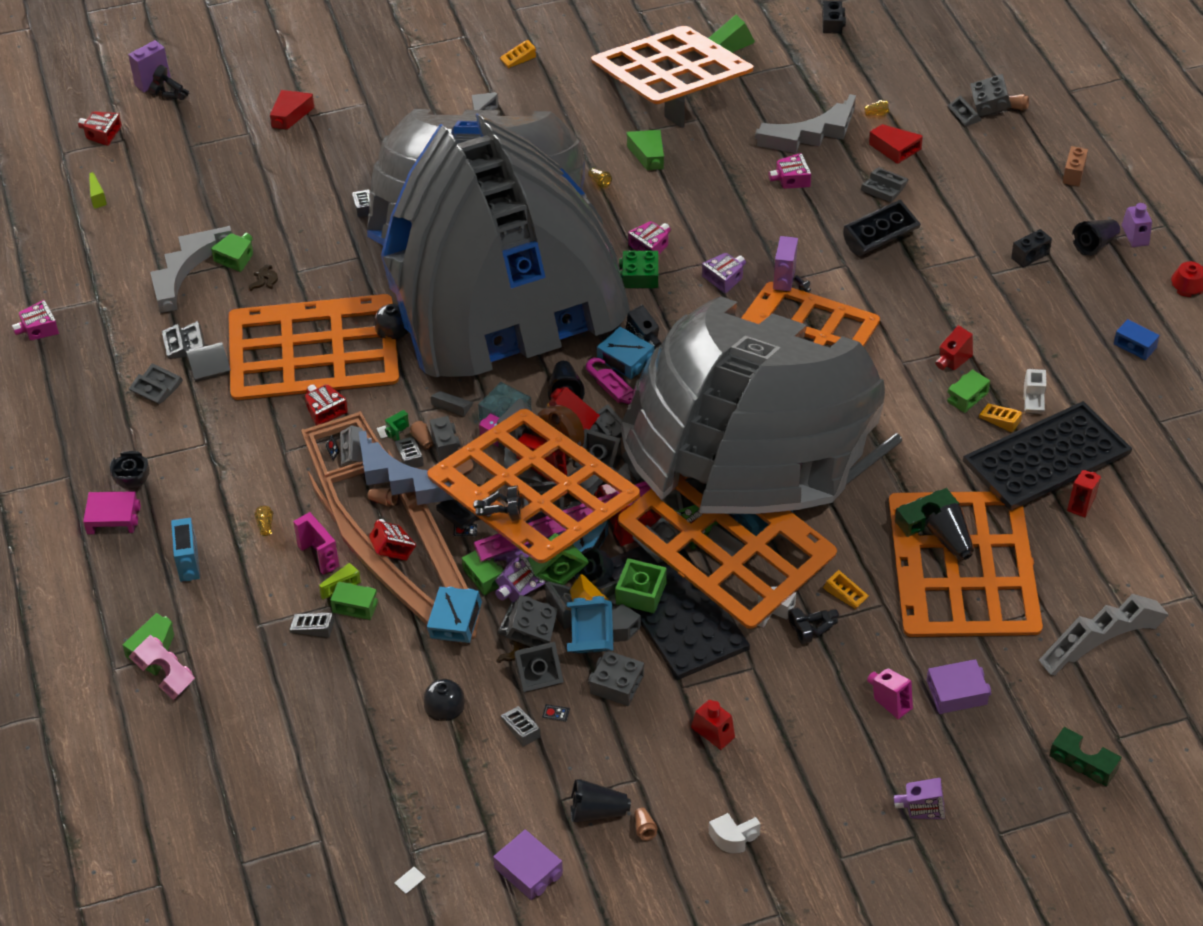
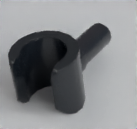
[794,275,811,292]

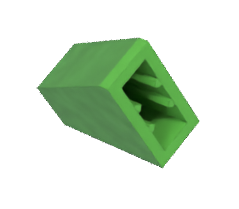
[708,15,755,53]
[627,130,664,170]
[123,613,174,676]

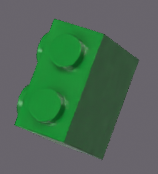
[619,251,658,288]

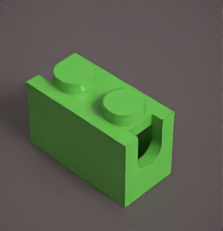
[947,369,990,413]
[462,550,503,595]
[330,582,378,620]

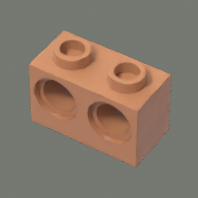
[1063,146,1088,187]

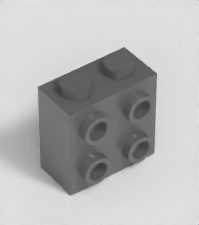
[970,74,1012,117]
[505,595,558,647]
[588,650,644,706]

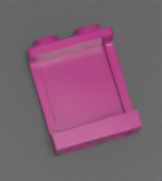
[83,492,141,534]
[293,512,340,575]

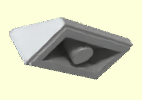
[340,425,363,467]

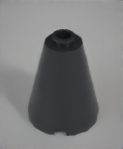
[1072,219,1120,256]
[547,360,585,400]
[925,503,974,560]
[570,779,631,823]

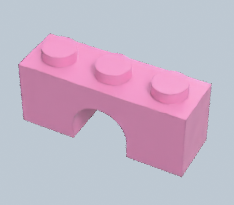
[129,635,195,700]

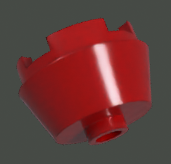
[1171,261,1203,297]

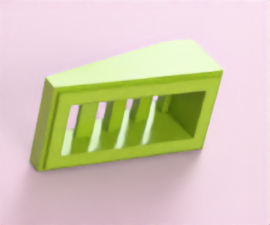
[89,172,107,209]
[319,563,361,600]

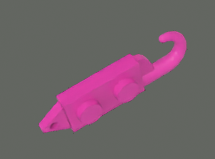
[586,358,634,404]

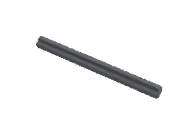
[846,433,902,484]

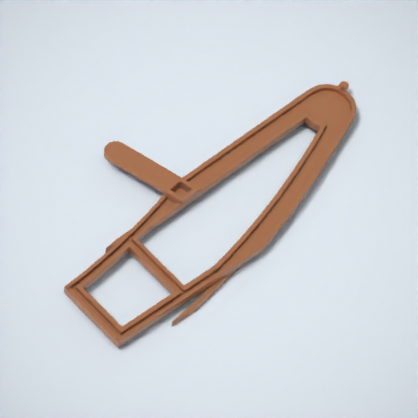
[301,411,480,643]

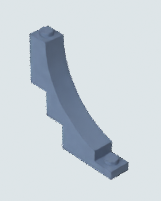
[359,431,460,505]

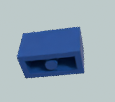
[1114,319,1160,360]

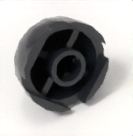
[374,304,408,339]
[110,451,149,489]
[575,547,614,588]
[423,679,465,721]

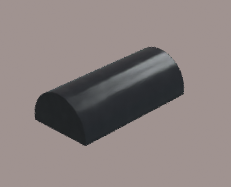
[843,199,921,256]

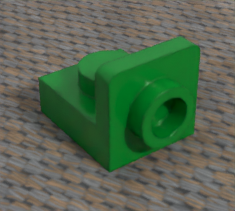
[385,410,409,441]

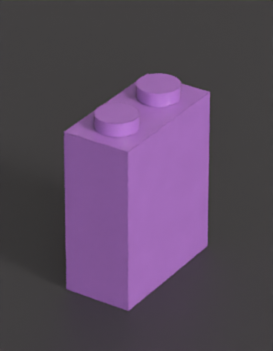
[128,40,171,93]
[773,236,798,291]
[926,659,991,714]
[493,830,563,900]

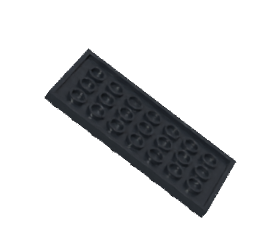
[963,401,1132,511]
[611,546,750,680]

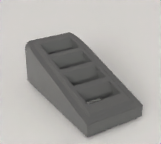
[352,190,370,217]
[395,437,424,468]
[290,613,334,638]
[501,706,541,747]

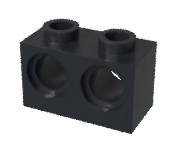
[822,1,846,33]
[1011,229,1052,268]

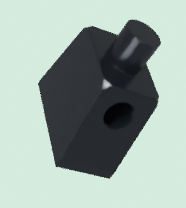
[625,304,662,350]

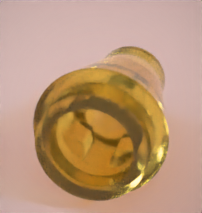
[864,99,889,116]
[588,167,612,187]
[254,506,274,536]

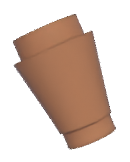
[1009,94,1029,111]
[410,421,434,449]
[368,488,398,507]
[634,808,658,841]

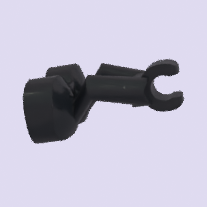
[148,65,189,100]
[473,485,521,521]
[788,607,839,644]

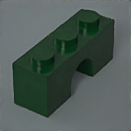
[895,487,959,537]
[1049,727,1122,787]

